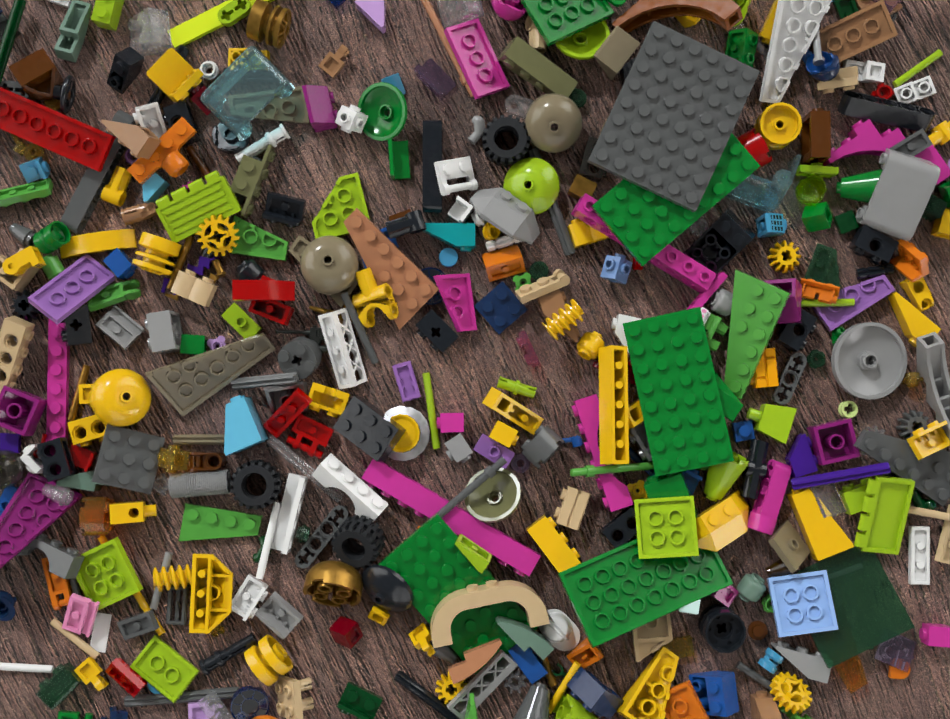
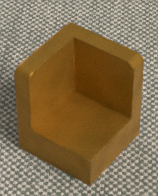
[567,174,597,200]

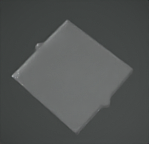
[811,483,847,518]

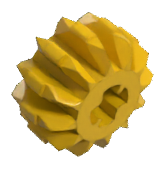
[767,240,802,273]
[435,671,467,704]

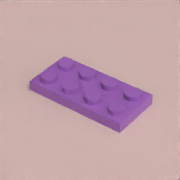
[28,254,115,325]

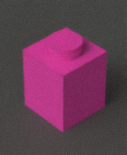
[437,413,464,433]
[919,623,950,648]

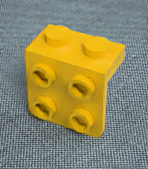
[146,48,203,102]

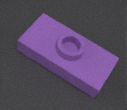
[392,361,421,403]
[473,434,515,469]

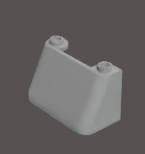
[856,148,941,241]

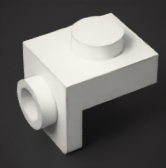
[20,444,44,474]

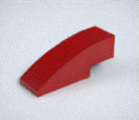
[232,280,295,302]

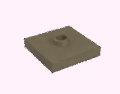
[768,520,811,573]

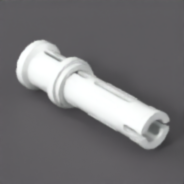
[234,123,291,164]

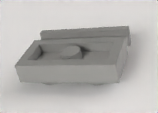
[96,305,145,351]

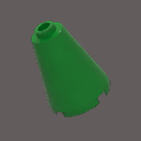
[836,169,883,203]

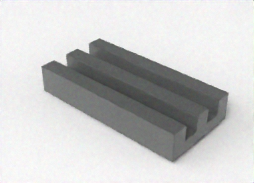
[166,585,189,625]

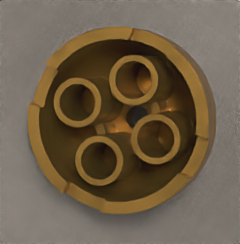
[303,560,363,608]

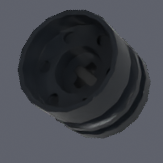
[698,604,746,653]

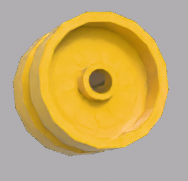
[753,102,802,150]
[244,634,293,686]

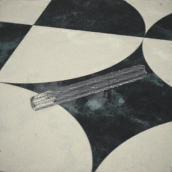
[266,435,344,502]

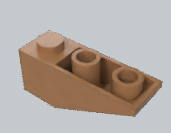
[101,119,161,159]
[537,289,580,344]

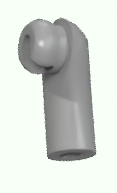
[468,115,486,145]

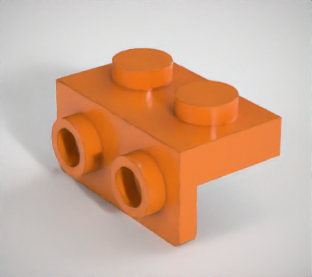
[890,239,929,282]

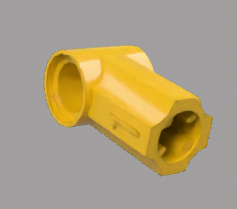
[101,166,132,207]

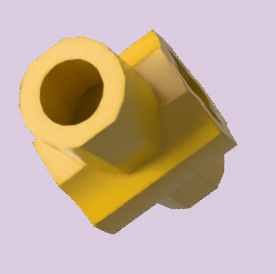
[928,120,950,147]

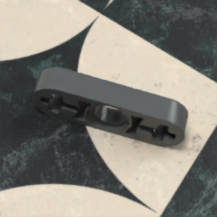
[772,353,807,405]

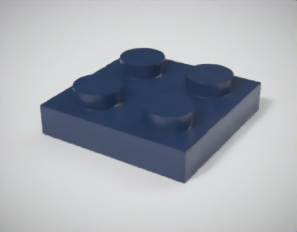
[474,281,528,335]

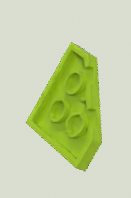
[312,172,370,239]

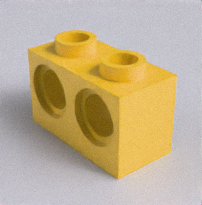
[67,415,107,447]

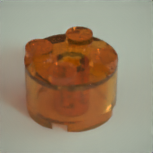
[79,496,114,536]

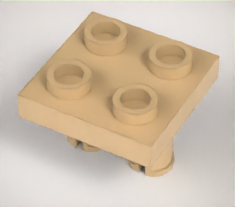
[275,675,314,719]

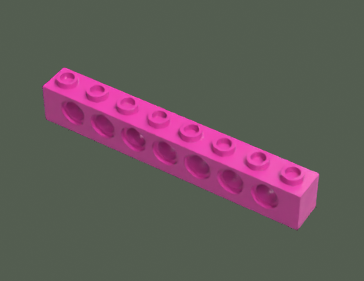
[571,193,716,293]

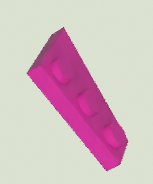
[433,273,477,332]

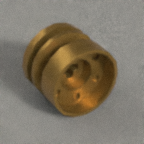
[246,0,292,49]

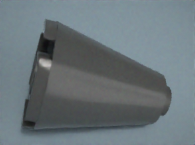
[513,682,550,719]

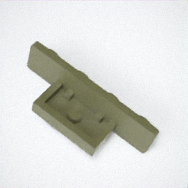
[231,144,276,219]

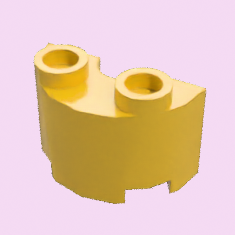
[308,382,350,418]

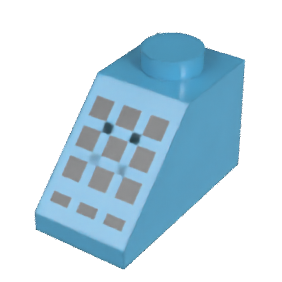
[755,213,787,238]

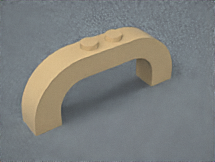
[430,580,550,648]

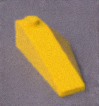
[616,646,679,719]

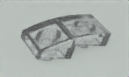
[197,690,234,719]

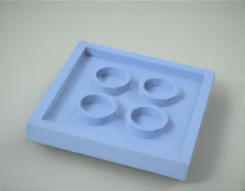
[767,570,838,637]

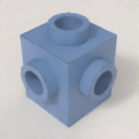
[600,253,632,284]

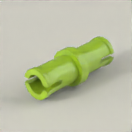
[496,376,537,399]

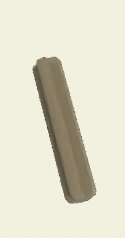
[173,434,225,445]

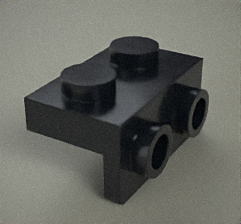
[262,191,306,228]

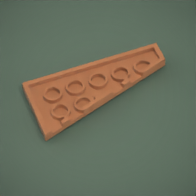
[344,208,439,330]

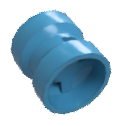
[757,647,785,675]

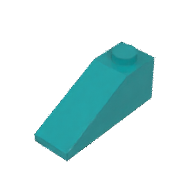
[422,223,475,252]

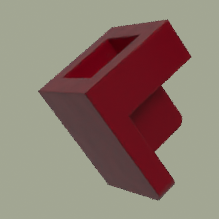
[329,616,363,649]

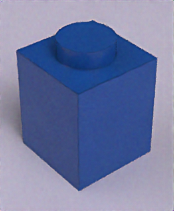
[103,248,138,280]

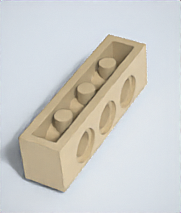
[0,316,35,393]

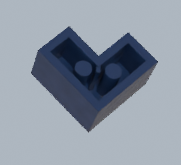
[567,667,624,719]

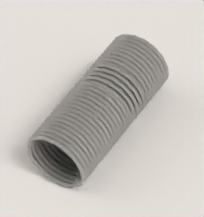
[168,469,232,498]

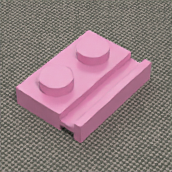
[62,593,100,637]

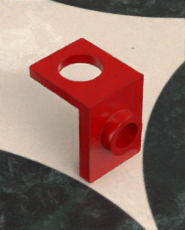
[70,444,97,472]

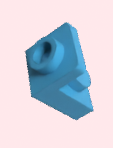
[19,157,51,184]

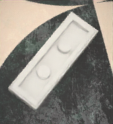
[908,526,930,585]

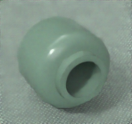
[737,573,766,603]

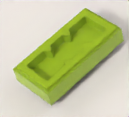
[795,163,839,178]
[221,302,262,339]

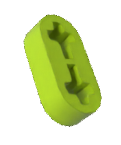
[218,0,252,27]

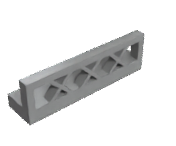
[446,649,518,719]

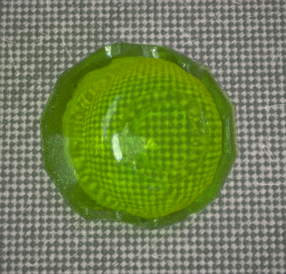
[795,175,827,206]

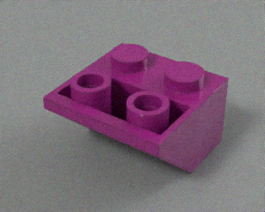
[764,278,802,324]

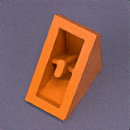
[566,638,604,668]

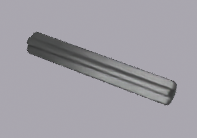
[231,372,299,390]

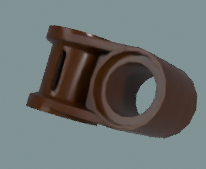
[188,451,227,471]

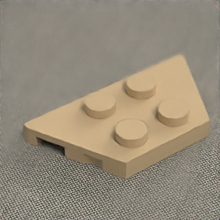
[632,613,673,662]

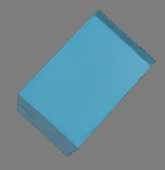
[142,172,170,203]

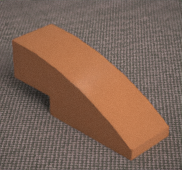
[448,638,502,684]

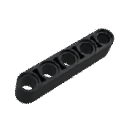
[837,91,936,132]
[422,120,442,213]

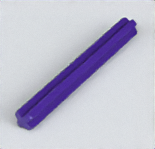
[791,462,891,490]

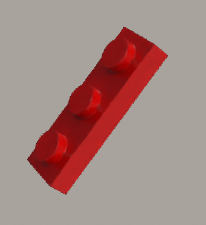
[262,387,313,438]

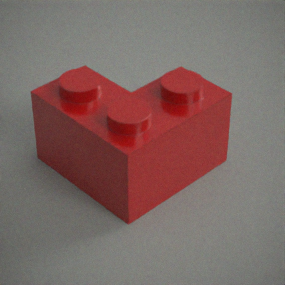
[248,275,295,327]

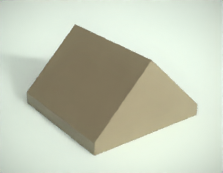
[593,26,640,80]

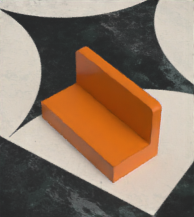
[482,244,526,282]

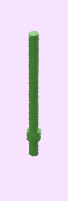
[570,462,654,477]

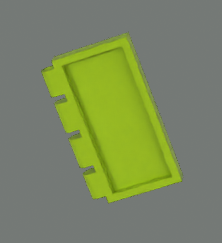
[155,170,242,243]
[854,475,915,555]

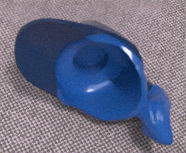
[802,50,840,82]

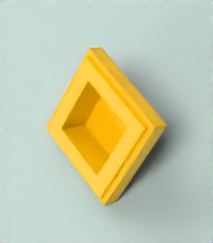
[368,606,390,626]

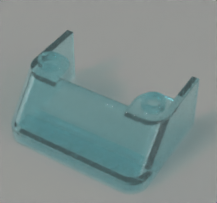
[725,154,802,212]

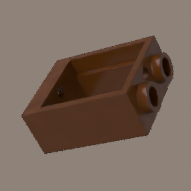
[800,108,831,165]

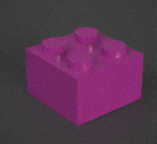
[807,418,860,465]

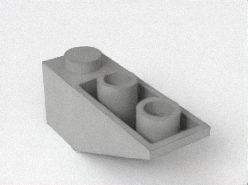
[770,640,833,684]

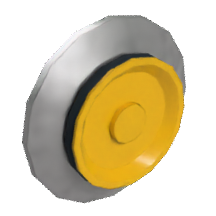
[385,406,430,461]

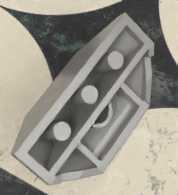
[469,187,540,245]

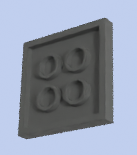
[91,424,165,495]

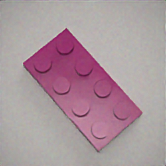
[444,18,510,100]

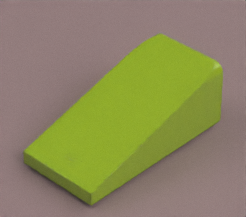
[455,534,492,574]

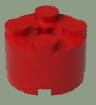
[737,128,773,172]

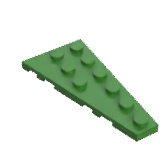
[724,270,791,399]

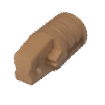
[121,202,158,226]

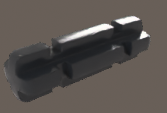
[855,264,895,279]

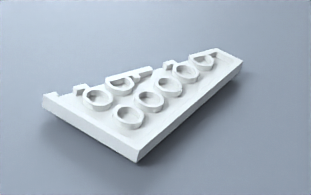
[759,0,832,103]

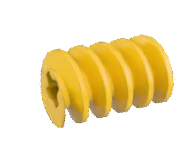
[541,299,585,340]
[153,564,192,592]

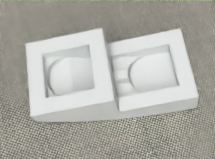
[843,59,886,83]

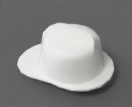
[539,609,580,651]

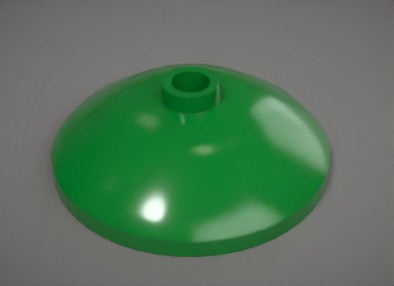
[358,82,407,141]

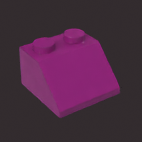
[302,85,338,133]
[0,385,47,436]

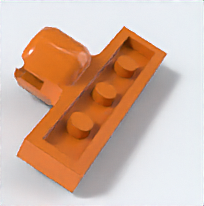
[127,117,197,185]

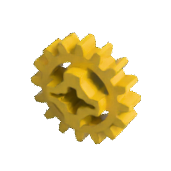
[197,214,240,257]
[769,671,812,714]

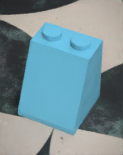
[224,395,269,456]

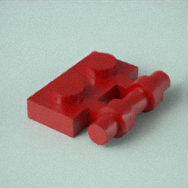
[286,413,335,459]

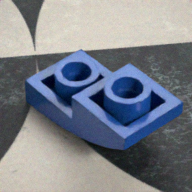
[508,644,548,684]

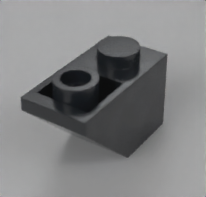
[107,47,145,94]

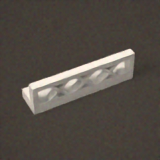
[318,308,368,389]
[271,473,309,555]

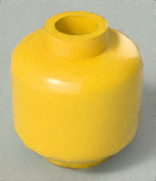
[576,331,605,360]

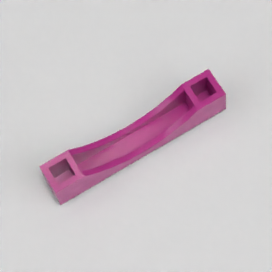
[571,394,633,512]

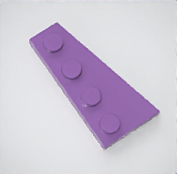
[812,275,895,332]

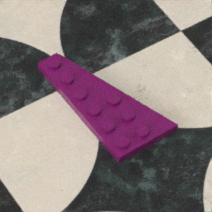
[0,471,83,569]

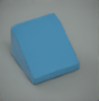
[381,73,406,95]

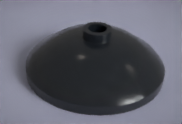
[362,565,414,612]

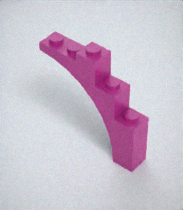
[822,119,950,185]

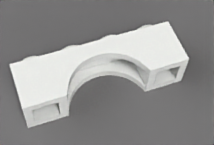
[312,453,389,522]

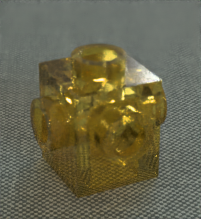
[157,445,189,473]

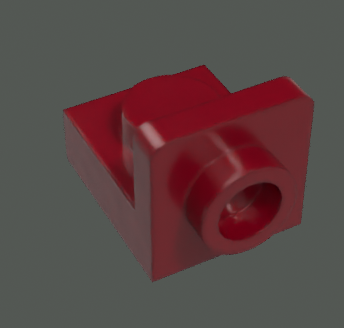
[189,85,221,115]

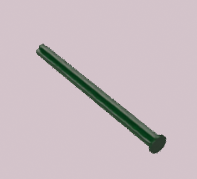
[0,0,26,85]

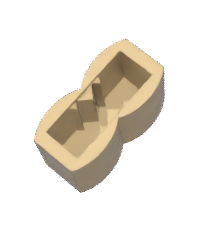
[170,269,218,307]

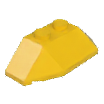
[696,489,749,552]
[189,553,233,634]

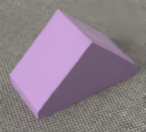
[355,0,386,34]

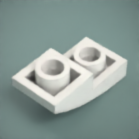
[893,75,937,104]

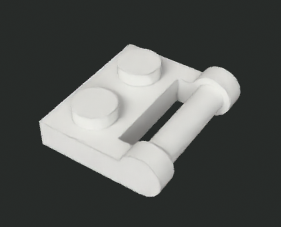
[434,156,478,196]

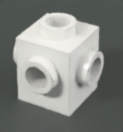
[335,104,368,134]

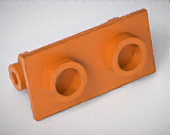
[800,278,840,305]

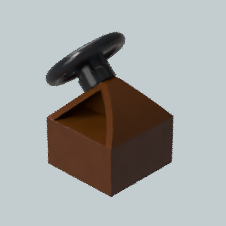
[9,47,76,113]

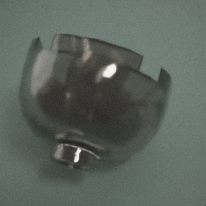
[0,449,25,490]

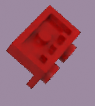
[105,658,147,698]

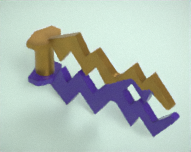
[161,256,227,301]

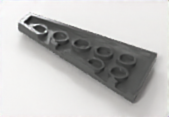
[853,429,950,507]

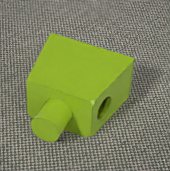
[746,404,797,444]

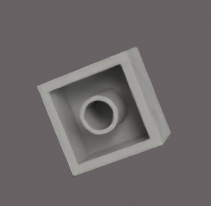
[144,310,183,354]

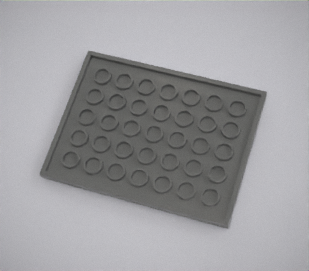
[587,20,760,212]

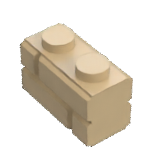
[553,485,591,531]

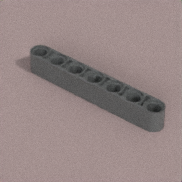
[60,110,136,235]

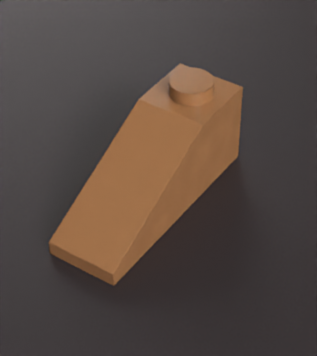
[750,690,782,719]

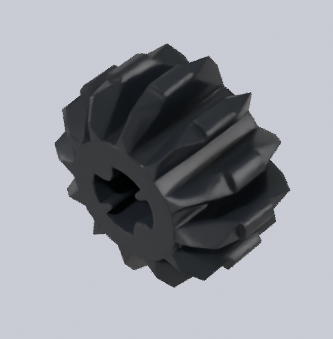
[9,290,43,322]

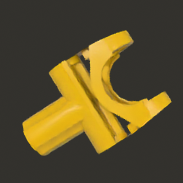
[352,267,399,328]

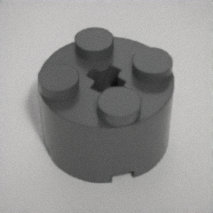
[278,336,322,379]
[521,424,565,469]

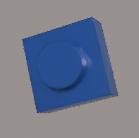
[731,420,755,442]

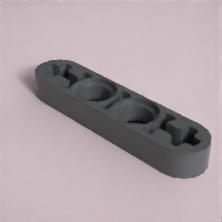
[295,505,349,568]

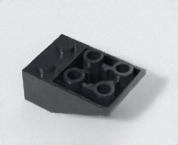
[684,209,755,274]

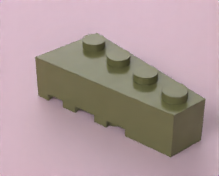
[498,36,578,97]

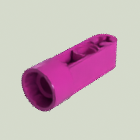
[748,459,791,536]

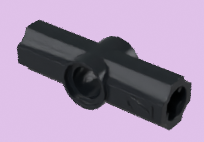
[740,439,769,500]

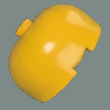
[89,368,152,427]

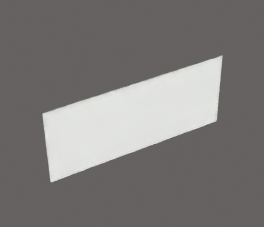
[90,612,112,653]

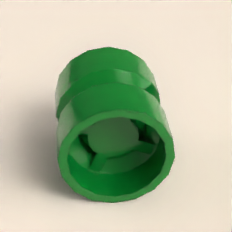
[33,221,71,254]

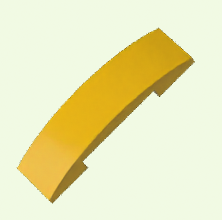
[60,229,137,259]

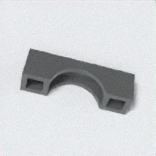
[17,533,85,579]

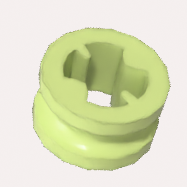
[838,401,858,418]

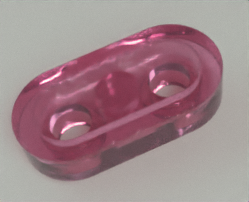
[515,330,540,368]

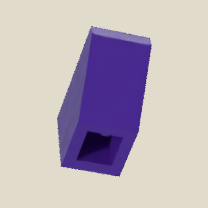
[785,433,818,478]

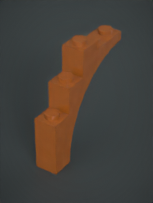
[612,0,743,33]

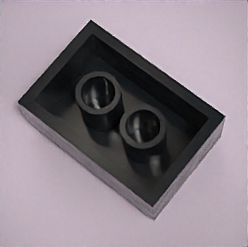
[333,396,406,462]

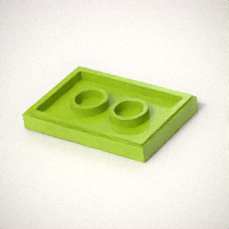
[130,635,200,703]

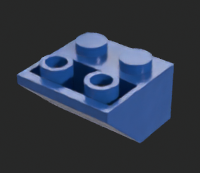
[689,670,740,717]

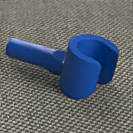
[562,435,583,448]

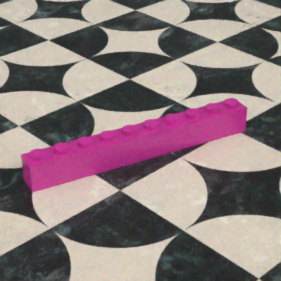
[362,459,541,577]

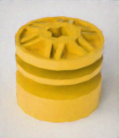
[132,232,182,276]

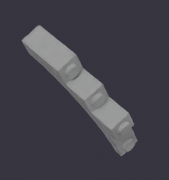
[916,332,950,440]

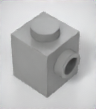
[444,433,473,464]

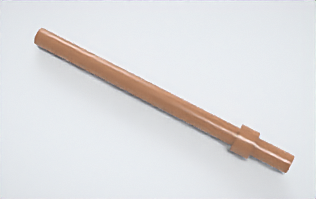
[421,0,474,98]

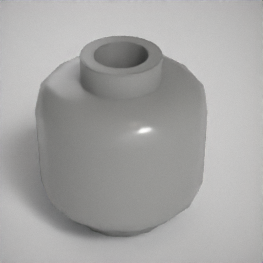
[708,288,733,317]

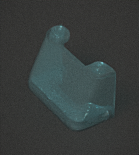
[200,46,295,142]

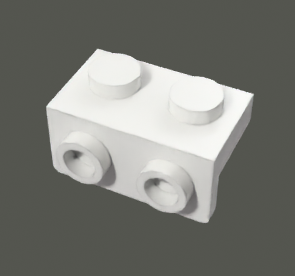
[132,102,167,138]
[232,573,269,622]

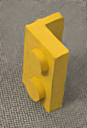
[906,420,950,460]

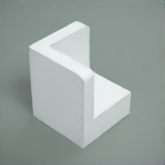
[447,196,474,223]

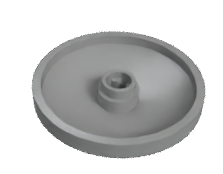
[831,322,907,400]

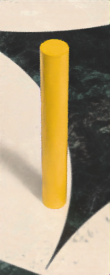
[549,661,581,714]

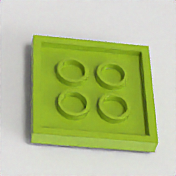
[634,496,699,559]
[76,537,143,610]

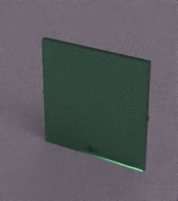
[794,546,915,669]

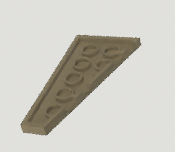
[145,332,276,417]

